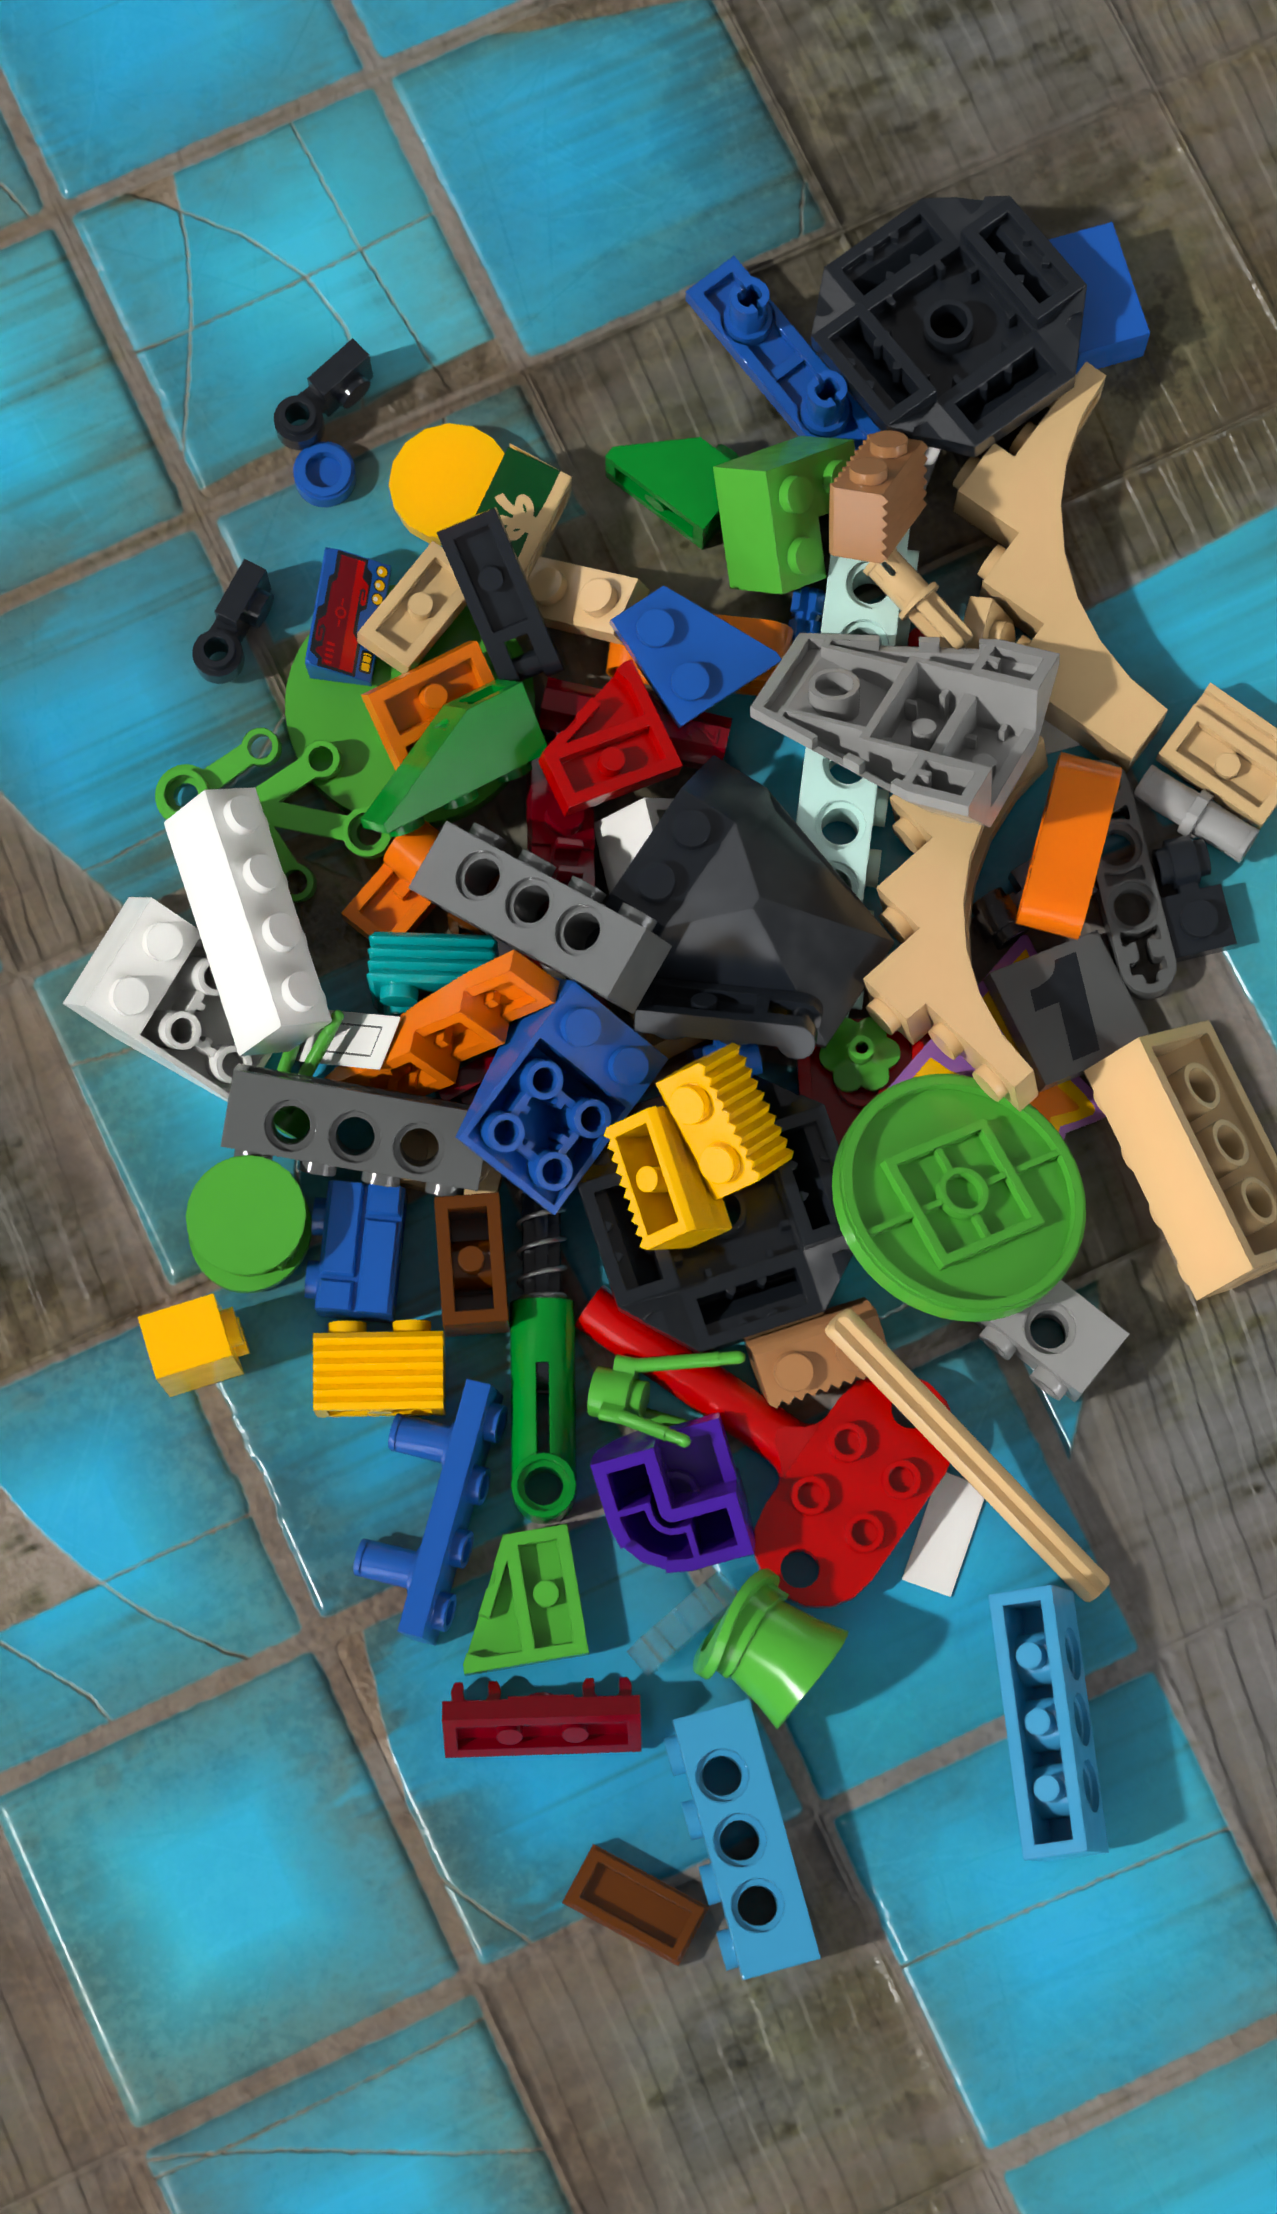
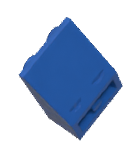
[455,976,668,1215]

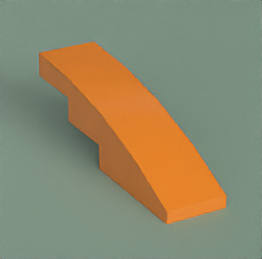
[325,949,559,1096]

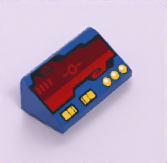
[305,547,392,686]

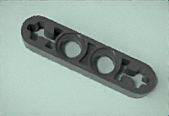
[1094,760,1177,1000]

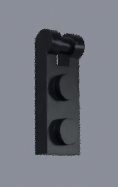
[437,506,565,686]
[634,977,824,1059]

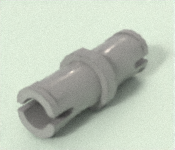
[1133,764,1260,863]

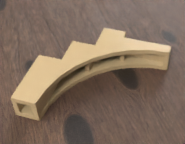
[953,362,1168,774]
[863,736,1048,1112]

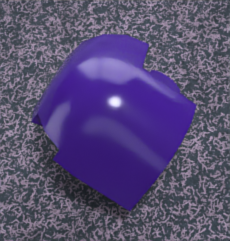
[590,1412,755,1573]

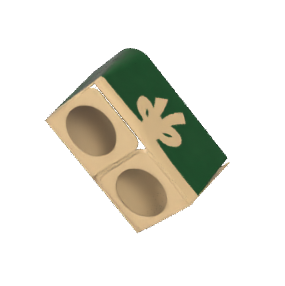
[475,443,572,581]

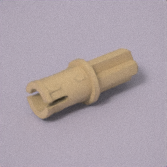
[863,547,974,649]

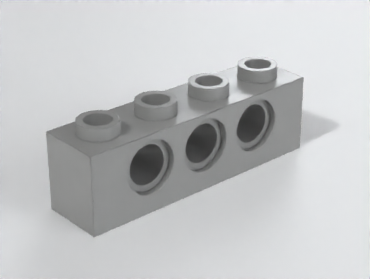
[974,1280,1129,1402]

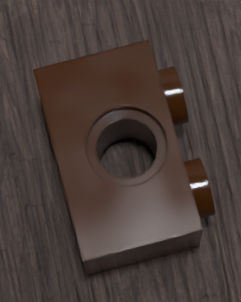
[434,1192,510,1337]

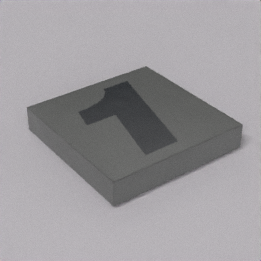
[983,930,1150,1093]

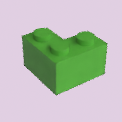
[713,436,855,595]

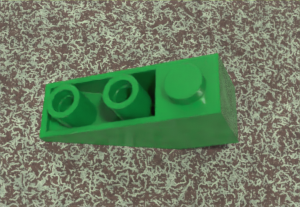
[360,679,547,837]

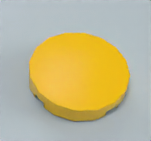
[389,423,505,546]

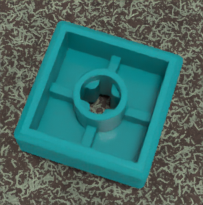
[366,932,499,1016]

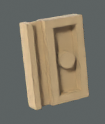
[1156,682,1277,830]

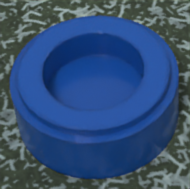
[293,441,356,507]

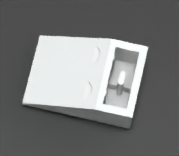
[63,897,273,1102]

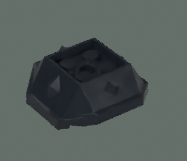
[811,196,1087,457]
[577,1075,853,1353]

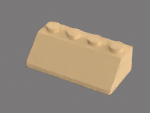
[1084,1020,1277,1301]

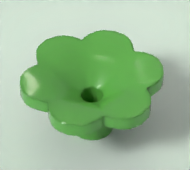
[819,1017,900,1093]

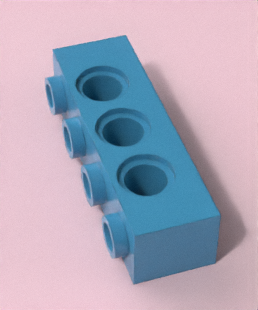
[989,1585,1109,1862]
[663,1699,821,1980]

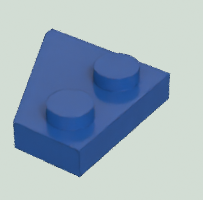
[609,586,782,729]

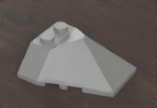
[750,633,1060,827]

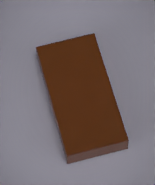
[562,1844,709,1966]

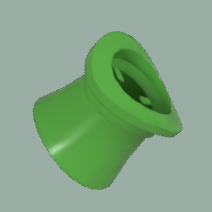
[186,1155,312,1293]
[693,1568,849,1729]

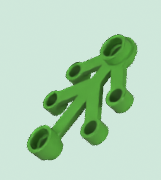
[155,728,395,903]

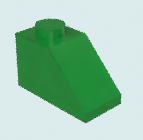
[605,437,740,550]

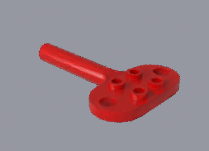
[575,1285,951,1609]

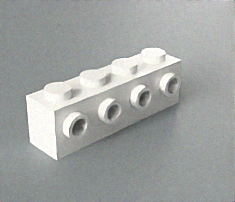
[164,787,332,1056]

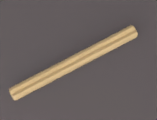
[825,1308,1110,1602]

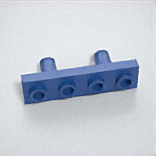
[686,256,880,451]
[353,1379,508,1646]

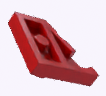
[538,659,683,817]

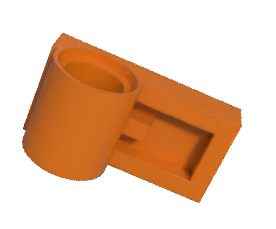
[341,821,440,940]

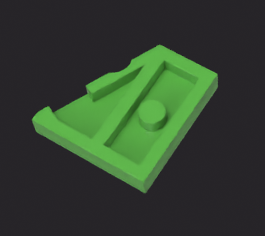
[463,1524,589,1676]

